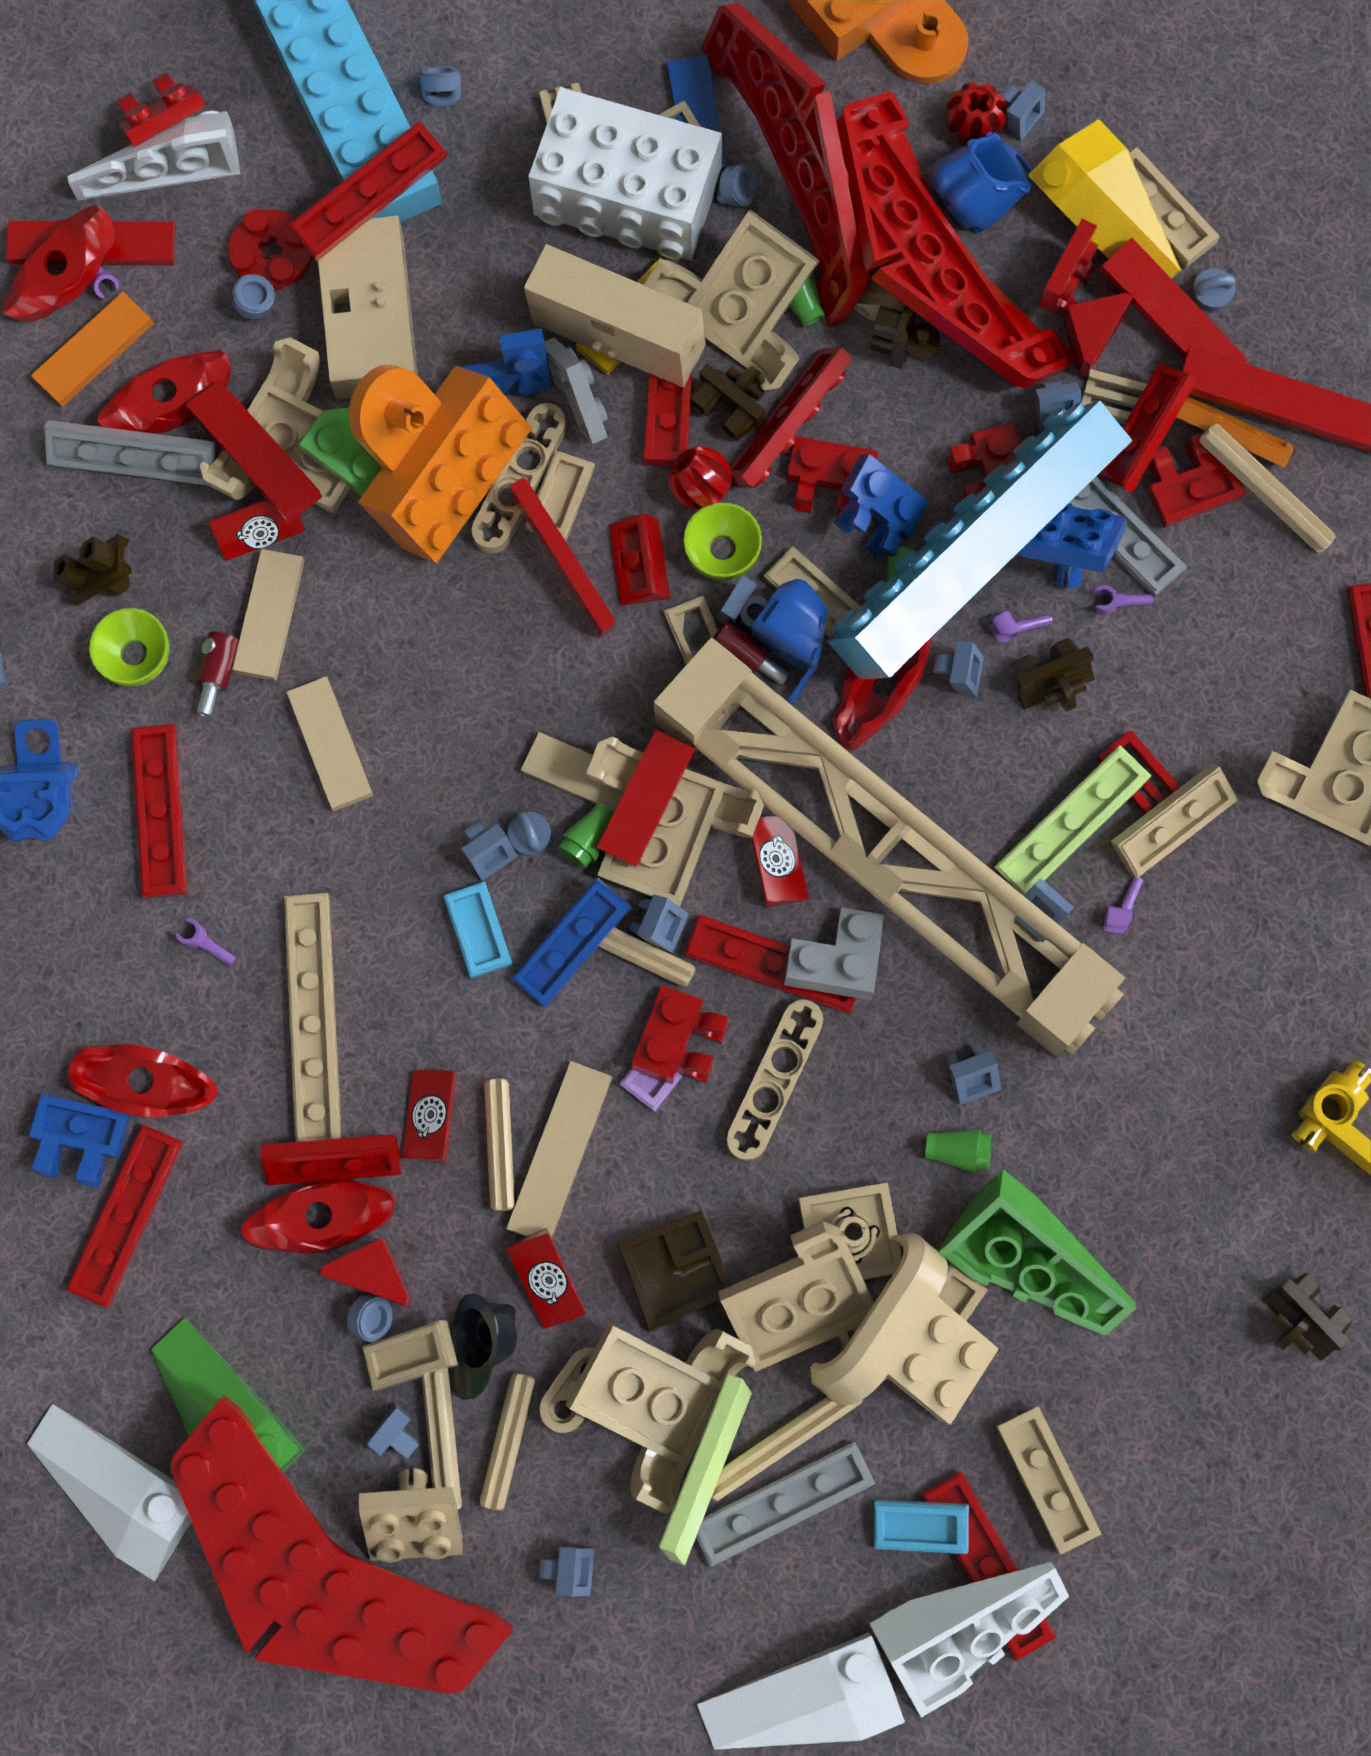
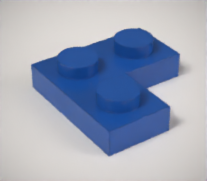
[462,328,552,396]

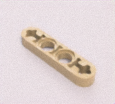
[472,403,567,554]
[727,1000,823,1162]

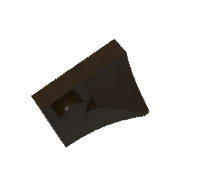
[617,1210,732,1332]

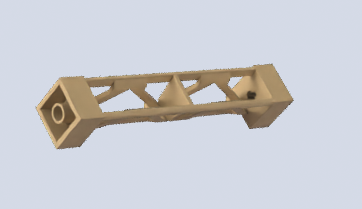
[653,638,1126,1059]

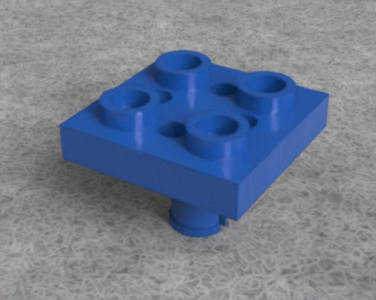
[1019,503,1127,588]

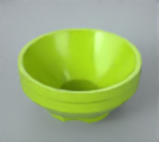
[684,502,762,581]
[90,608,170,687]

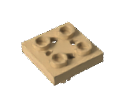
[798,1183,902,1280]
[359,1468,463,1563]

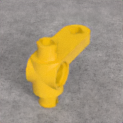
[1291,1059,1371,1176]

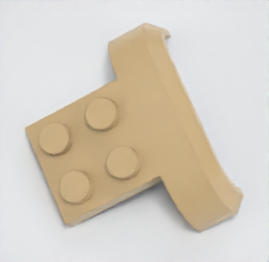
[644,210,820,390]
[200,337,350,514]
[1257,689,1371,846]
[586,736,764,907]
[718,1221,888,1381]
[810,1233,999,1425]
[566,1323,756,1514]

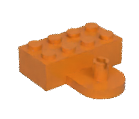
[787,0,968,84]
[349,364,532,564]

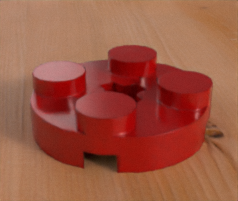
[228,209,313,292]

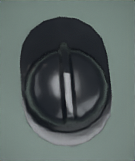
[448,1293,517,1400]

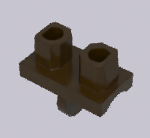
[870,304,941,369]
[690,363,766,442]
[53,534,132,606]
[1014,638,1094,711]
[1263,1273,1352,1361]

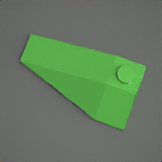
[939,1169,1136,1336]
[151,1317,307,1473]

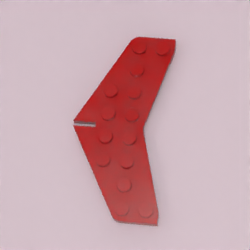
[701,2,869,328]
[836,90,1077,388]
[171,1394,513,1694]

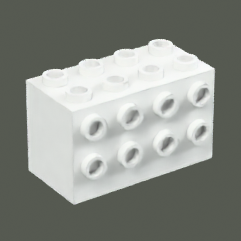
[529,87,722,261]

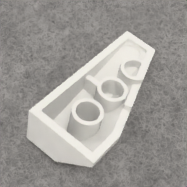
[68,111,240,201]
[27,1404,192,1581]
[869,1562,1069,1717]
[697,1632,905,1750]

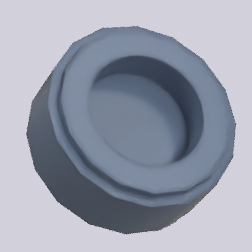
[420,66,461,108]
[716,163,759,207]
[1191,268,1235,312]
[231,274,275,319]
[508,812,552,857]
[346,1294,393,1342]

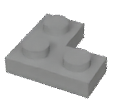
[544,338,608,444]
[784,907,884,1000]

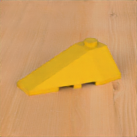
[1028,119,1181,279]

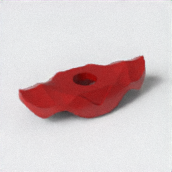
[3,205,115,322]
[97,350,231,434]
[833,637,932,750]
[67,1044,218,1118]
[240,1179,395,1254]

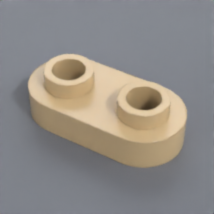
[540,1348,595,1433]

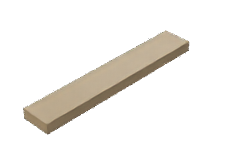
[284,893,342,1142]

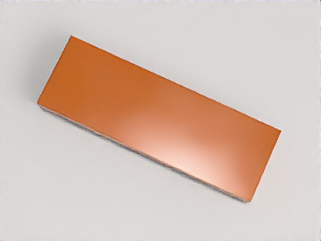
[31,292,154,408]
[1176,396,1294,468]

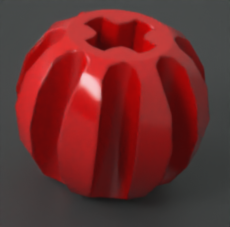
[946,81,1007,144]
[668,446,732,510]

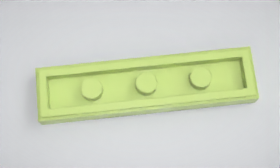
[995,746,1151,896]
[659,1374,752,1565]

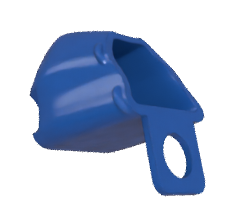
[929,132,1037,234]
[751,579,829,706]
[0,719,79,842]

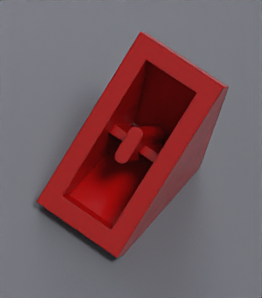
[1063,293,1133,379]
[320,1238,412,1307]

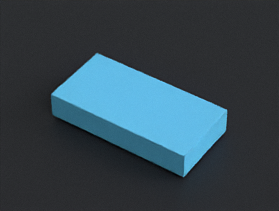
[443,882,513,979]
[874,1500,969,1554]

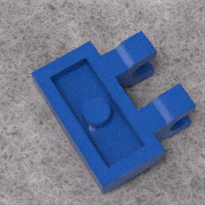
[834,454,929,556]
[29,1094,131,1188]

